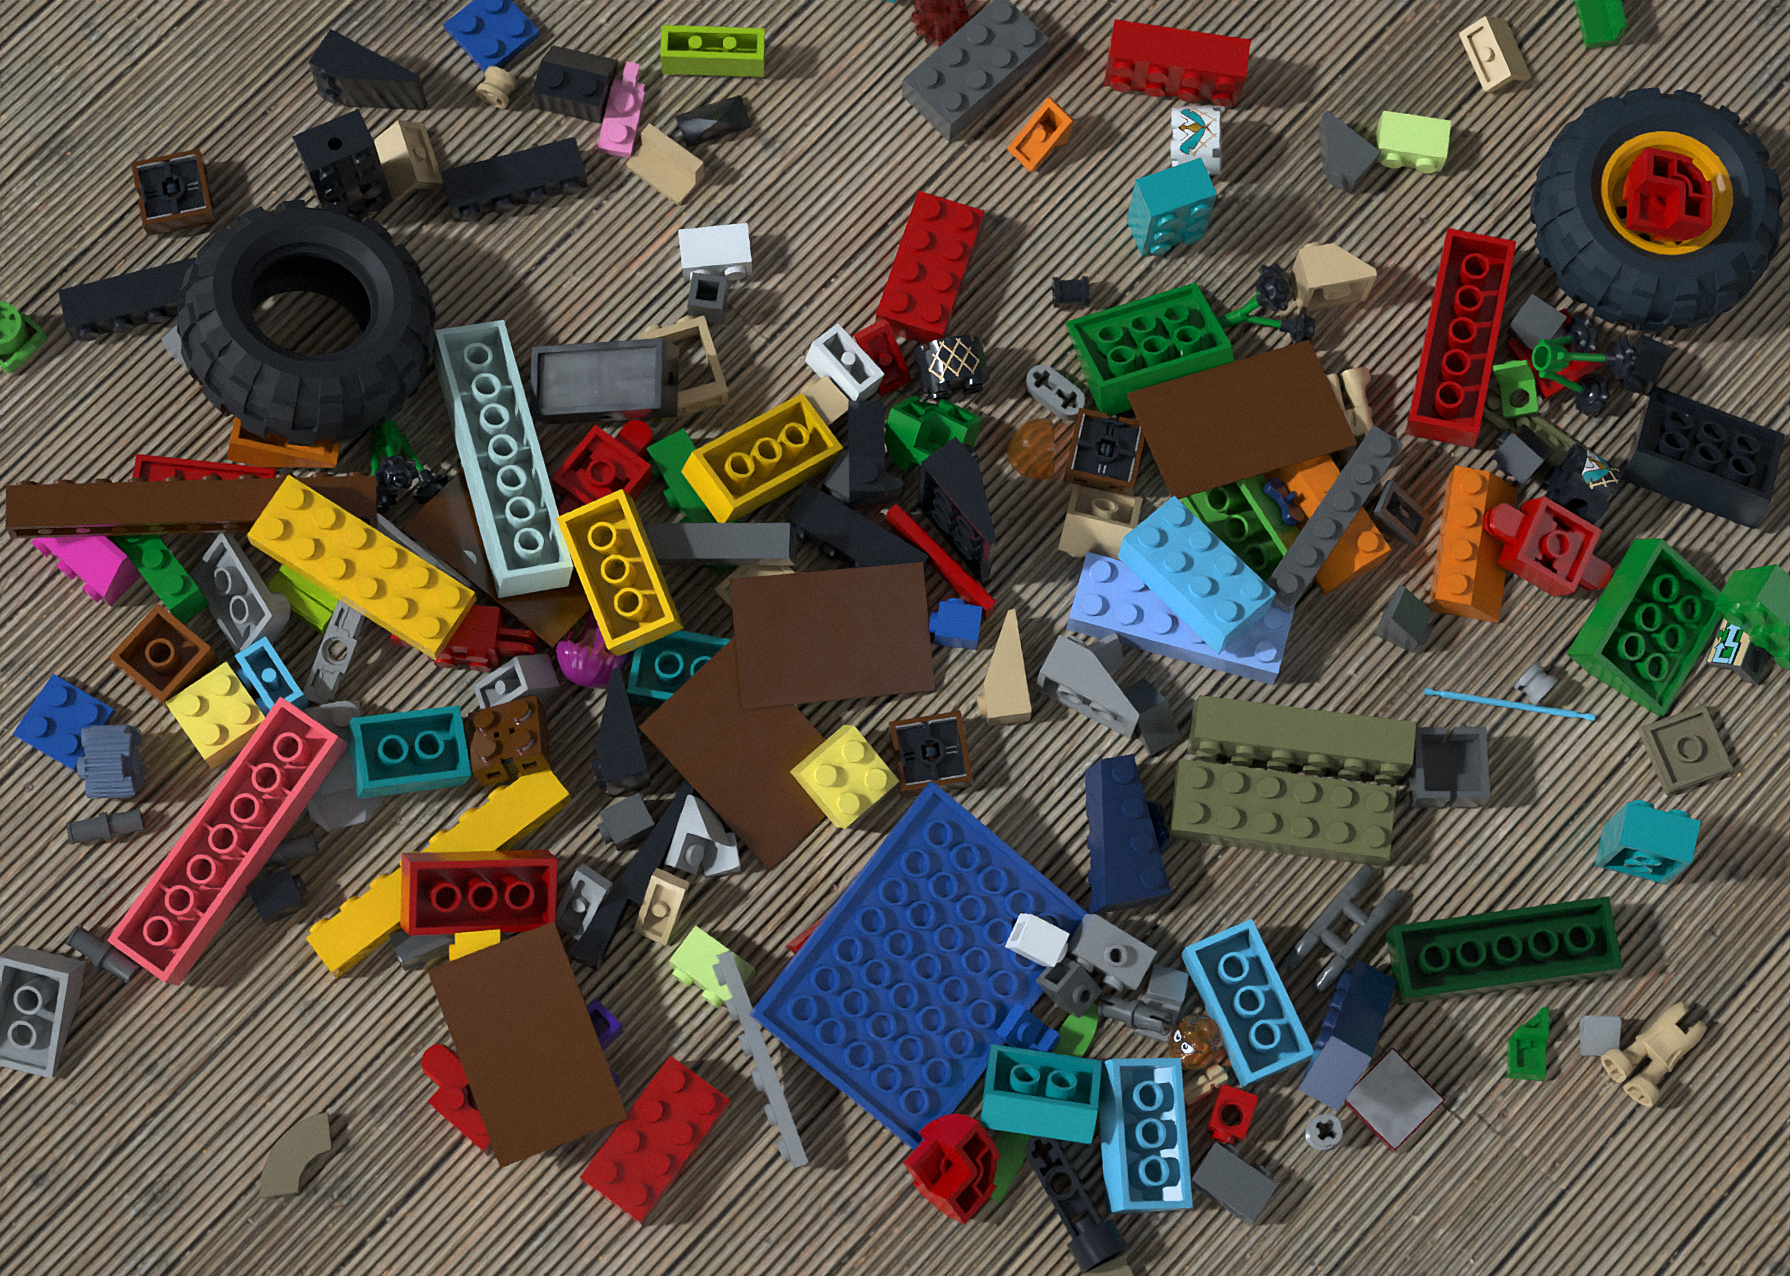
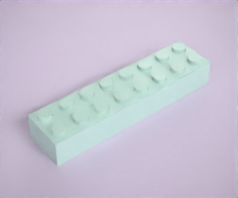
[432,320,573,598]

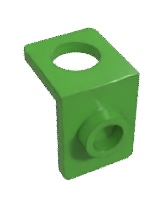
[1493,360,1539,418]

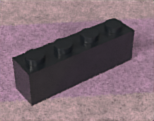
[441,137,588,222]
[58,257,196,342]
[785,483,929,571]

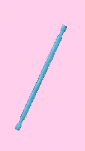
[1424,688,1595,721]

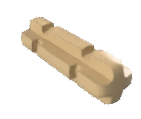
[1183,1064,1229,1107]

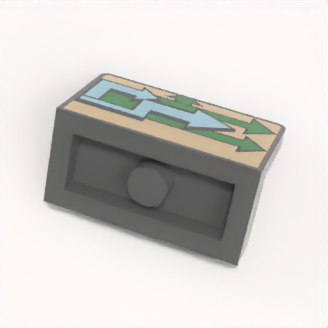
[1706,617,1770,684]

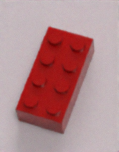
[1103,19,1251,107]
[875,190,984,346]
[400,850,557,936]
[580,1055,731,1226]

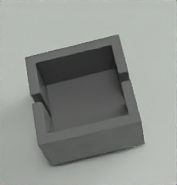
[1409,727,1491,808]

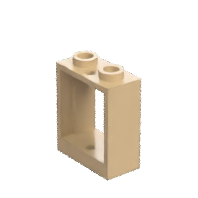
[637,316,729,423]

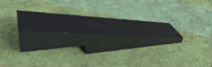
[570,780,698,971]

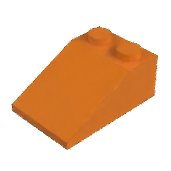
[226,417,341,468]

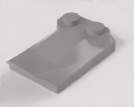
[190,532,291,654]
[302,700,383,832]

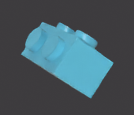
[235,636,310,717]

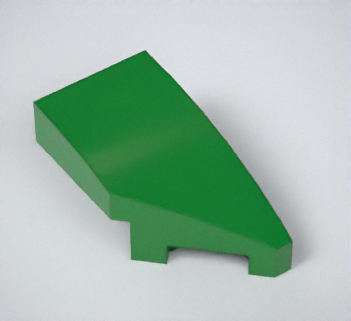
[1507,1007,1549,1081]

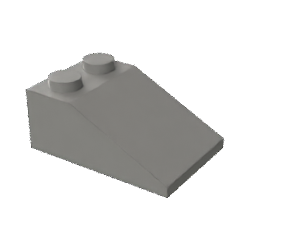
[1035,635,1140,739]
[0,945,85,1079]

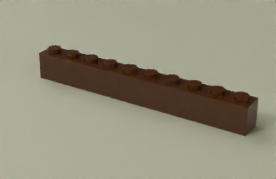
[5,472,378,539]

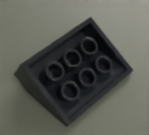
[1622,385,1785,530]
[917,436,996,586]

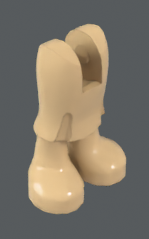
[1326,367,1373,467]
[1600,1001,1707,1107]

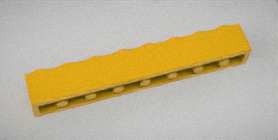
[306,769,572,979]

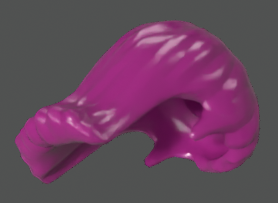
[556,608,630,689]

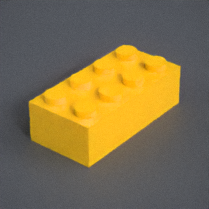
[681,393,843,523]
[556,489,684,656]

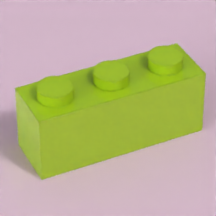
[660,25,765,77]

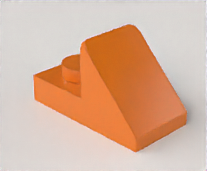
[1006,97,1075,172]

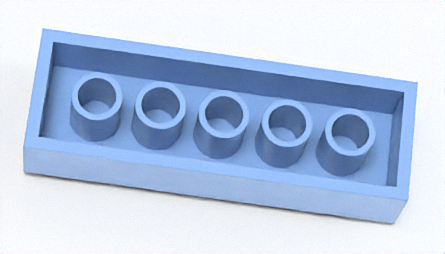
[1066,552,1295,685]

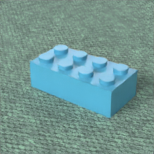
[1118,496,1276,655]
[1181,919,1314,1089]

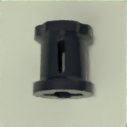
[1052,276,1090,308]

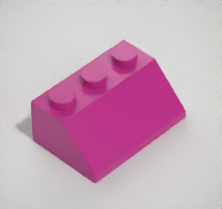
[31,536,141,607]

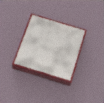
[1344,1047,1445,1153]

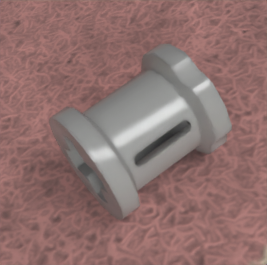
[1305,1114,1343,1151]

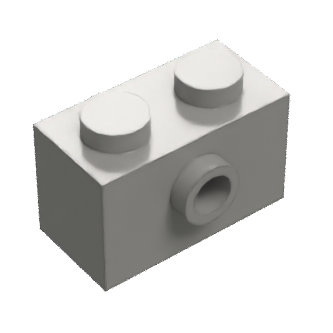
[1066,914,1157,992]

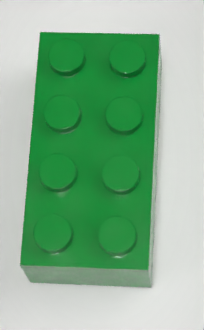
[1714,564,1790,670]

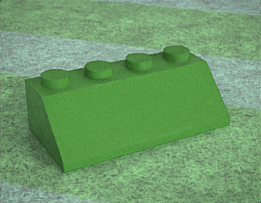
[1181,474,1300,583]

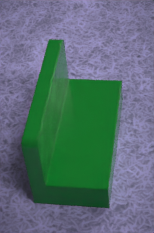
[1574,0,1627,50]

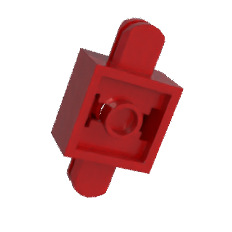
[551,420,653,516]
[1483,496,1612,597]
[391,605,537,672]
[421,1044,493,1156]

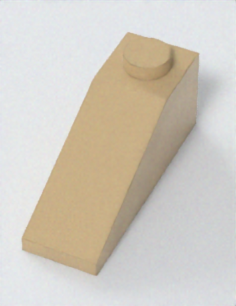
[976,609,1032,727]

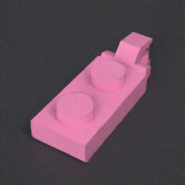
[597,62,645,158]

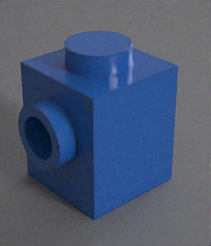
[929,598,982,650]

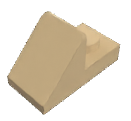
[633,868,690,946]

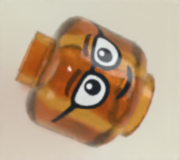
[1167,1014,1222,1070]

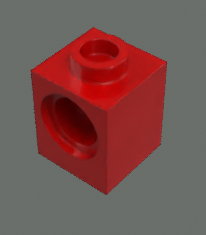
[1205,1084,1259,1146]

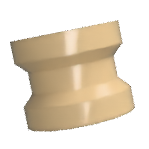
[475,66,518,109]

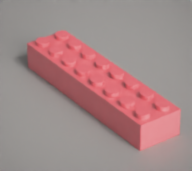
[107,696,350,986]

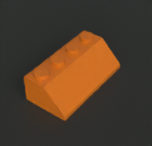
[1263,454,1391,596]
[1428,465,1518,623]

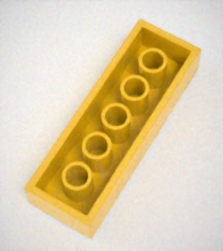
[247,474,476,661]

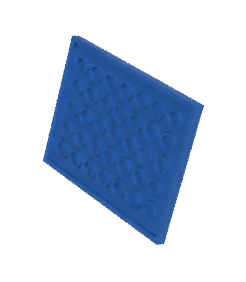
[749,782,1088,1151]

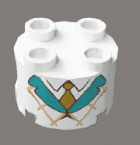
[1171,106,1222,175]

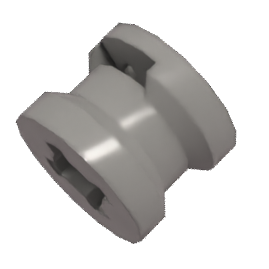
[1513,661,1559,706]

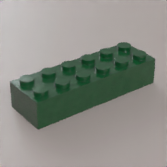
[1386,896,1623,1005]

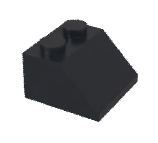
[532,45,619,124]

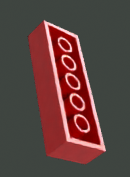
[1405,228,1517,448]

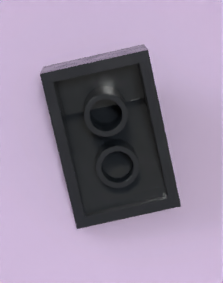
[309,29,427,110]
[592,667,651,798]

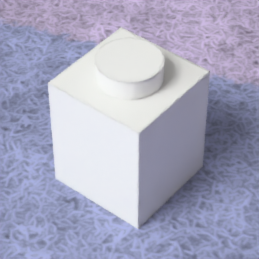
[1005,914,1069,967]

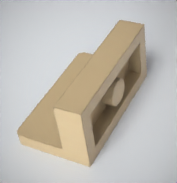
[1459,16,1531,93]
[374,120,444,200]
[626,123,705,205]

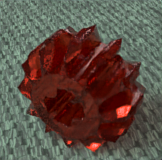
[911,0,969,46]

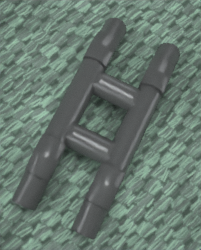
[1283,865,1402,994]

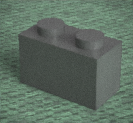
[1191,1142,1278,1226]

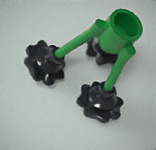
[1532,316,1639,416]
[369,420,451,515]

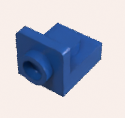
[996,1002,1062,1053]

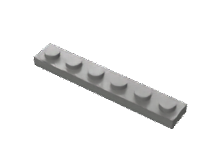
[712,950,808,1168]

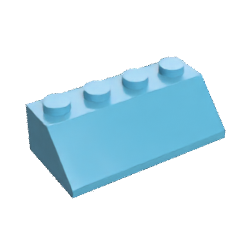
[1098,1058,1193,1214]

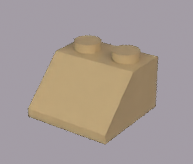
[1290,242,1377,312]
[1058,484,1143,561]

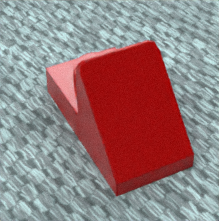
[853,318,912,396]

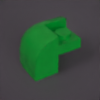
[885,396,983,472]

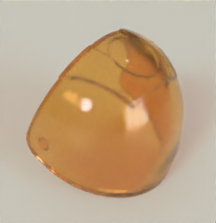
[1007,418,1054,480]

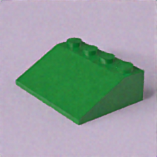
[1065,282,1234,417]
[1567,538,1723,717]

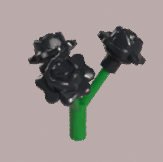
[1216,264,1316,344]

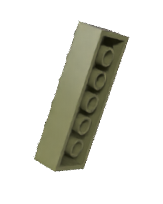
[1187,695,1416,784]
[1168,759,1396,867]

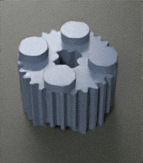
[77,724,145,799]

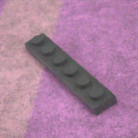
[1266,425,1403,613]

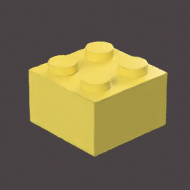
[165,662,265,770]
[790,725,899,829]

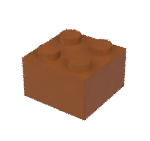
[108,603,219,712]

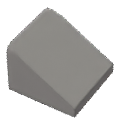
[1087,633,1125,674]
[702,832,741,878]
[1579,1015,1621,1056]

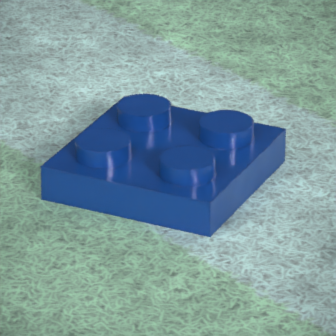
[443,0,540,73]
[13,674,116,773]

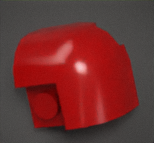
[1622,147,1713,242]
[903,1113,1001,1225]

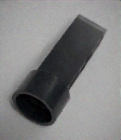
[1025,1136,1128,1273]

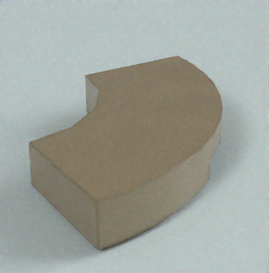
[260,1112,333,1199]

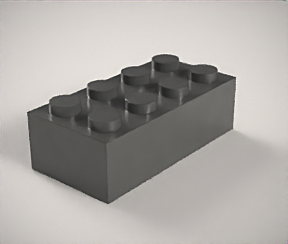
[902,0,1049,142]

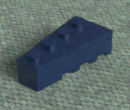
[1085,754,1171,914]
[1298,959,1397,1111]

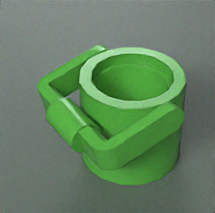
[0,302,47,373]

